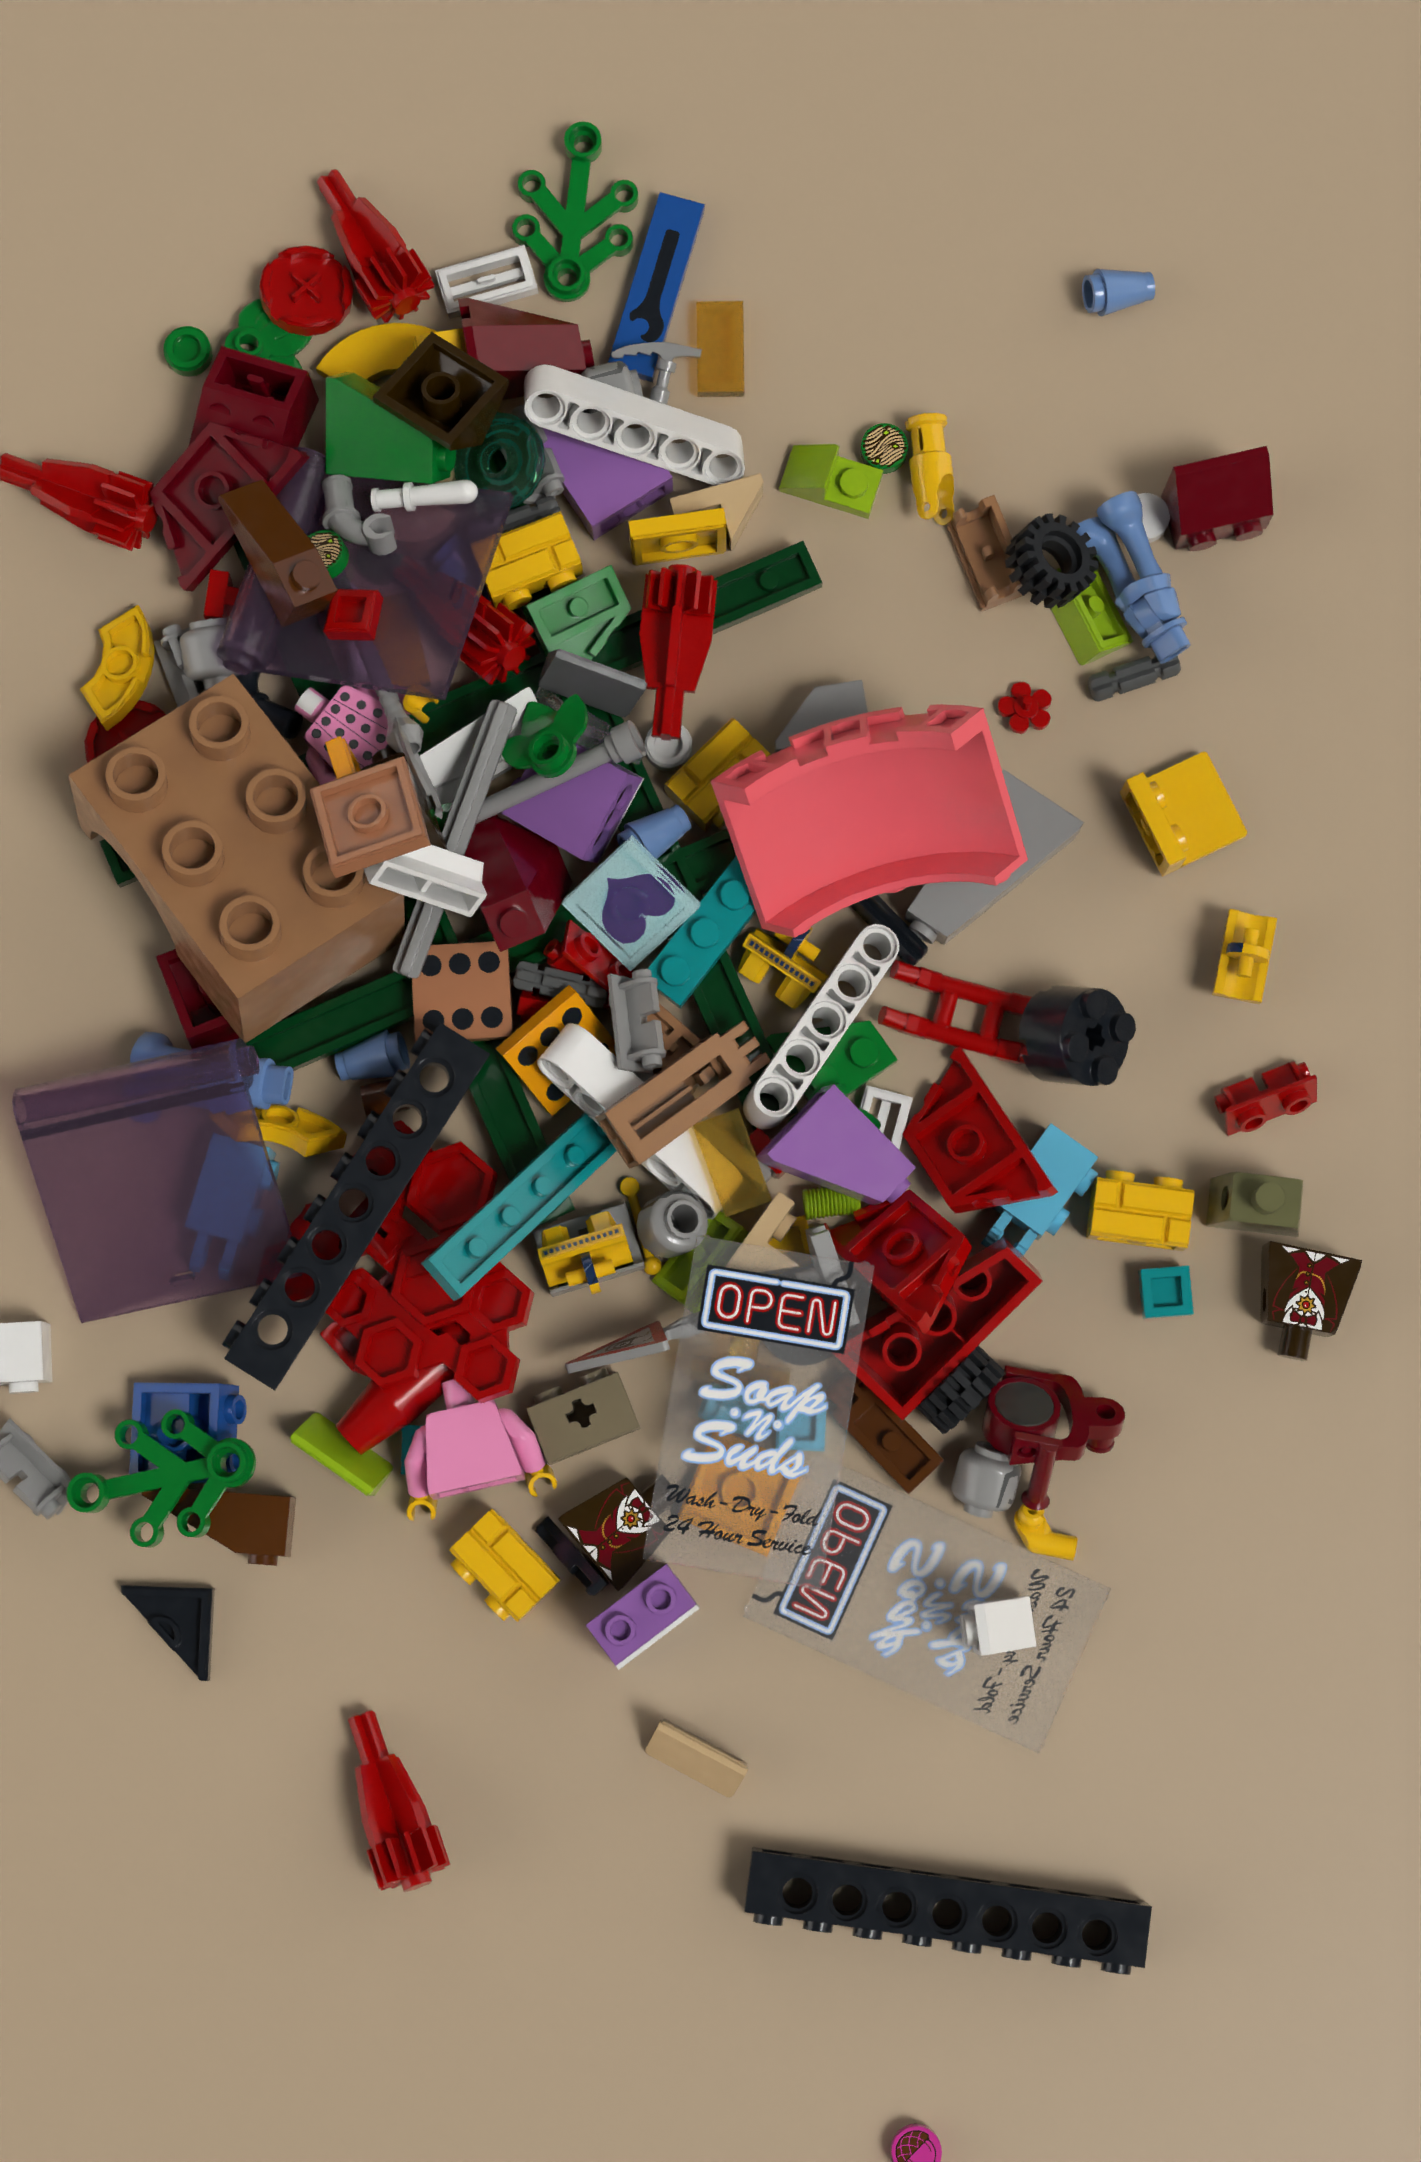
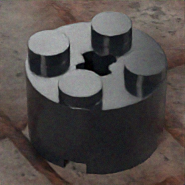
[1019,986,1136,1086]

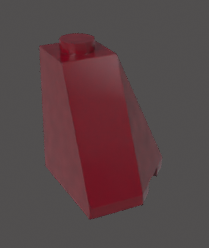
[458,298,595,400]
[464,816,573,952]

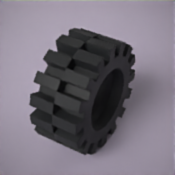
[1005,513,1099,609]
[916,1345,1005,1434]

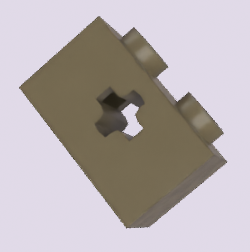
[526,1368,641,1465]

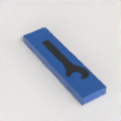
[608,192,705,383]

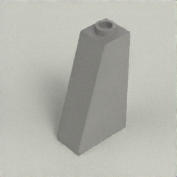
[905,769,1084,945]

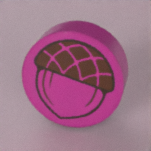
[891,2123,942,2162]

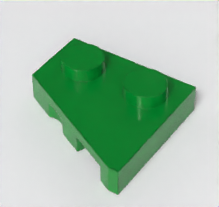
[523,565,632,660]
[766,1021,898,1102]

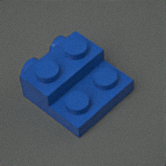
[129,1382,247,1484]

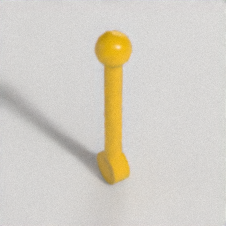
[620,1177,662,1275]

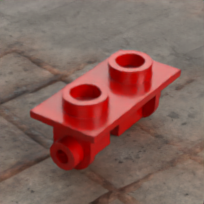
[544,920,633,1009]
[1214,1061,1317,1136]

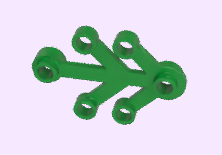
[512,121,639,302]
[66,1409,256,1548]

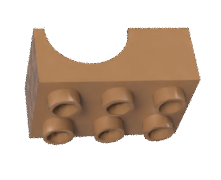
[68,673,405,1044]

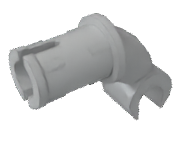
[322,474,397,556]

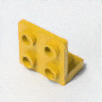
[1119,752,1247,877]

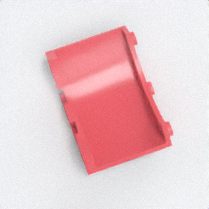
[711,704,1028,938]

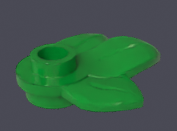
[224,299,312,369]
[502,694,588,778]

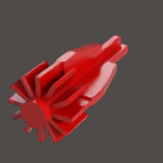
[317,169,435,323]
[0,453,158,551]
[394,558,536,684]
[640,564,718,741]
[348,1710,450,1892]

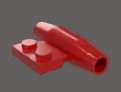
[320,1272,470,1455]

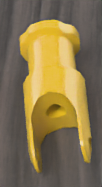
[905,413,955,525]

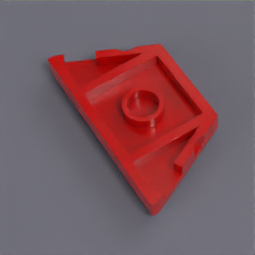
[902,1046,1058,1214]
[824,1189,972,1335]

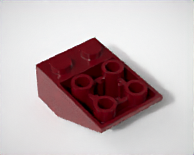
[188,346,319,449]

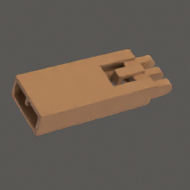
[595,1020,771,1169]

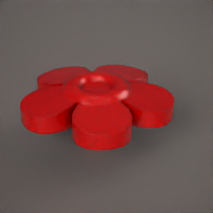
[998,682,1052,734]

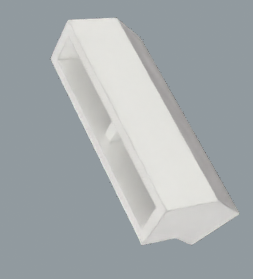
[364,845,487,917]

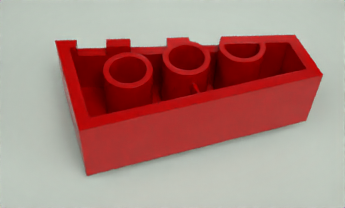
[832,1237,1043,1421]

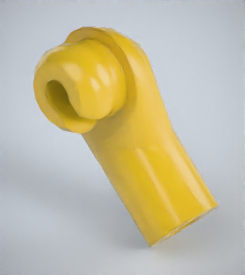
[1014,1504,1078,1561]

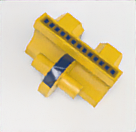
[1212,909,1277,1004]
[737,927,829,1009]
[537,1211,633,1294]

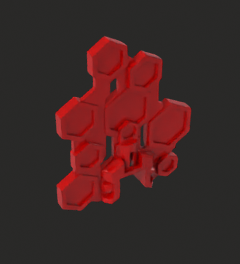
[257,1120,534,1404]

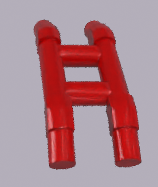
[877,960,1032,1065]

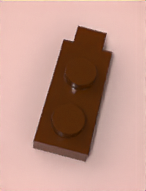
[824,1372,944,1495]

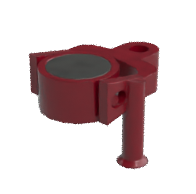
[982,1365,1125,1511]

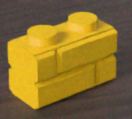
[471,511,583,610]
[664,718,771,832]
[1086,1170,1195,1251]
[449,1508,562,1622]

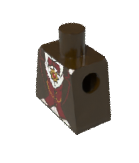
[1260,1241,1362,1361]
[558,1474,681,1591]

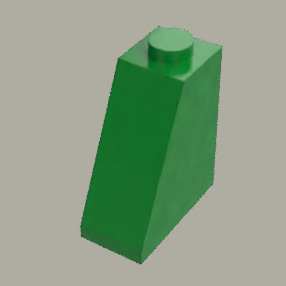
[326,372,456,484]

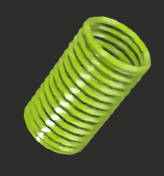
[802,1186,861,1220]

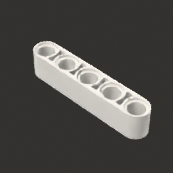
[524,364,745,486]
[743,924,899,1129]
[537,1023,743,1219]

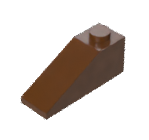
[218,479,338,627]
[142,1489,296,1566]

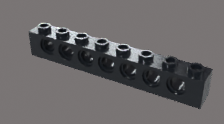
[222,1022,490,1391]
[744,1847,1152,1975]

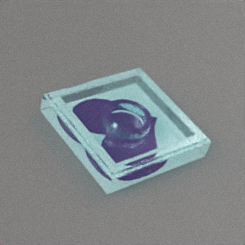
[562,835,700,971]

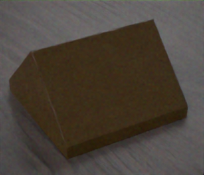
[373,332,509,451]

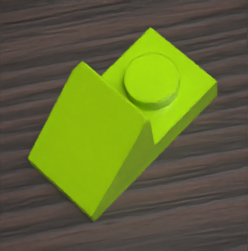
[779,444,883,519]

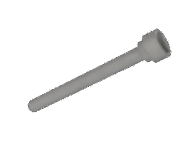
[476,720,646,824]

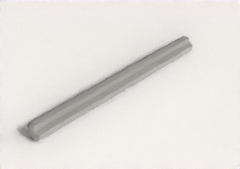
[392,700,517,979]

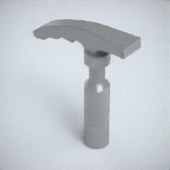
[611,342,702,405]

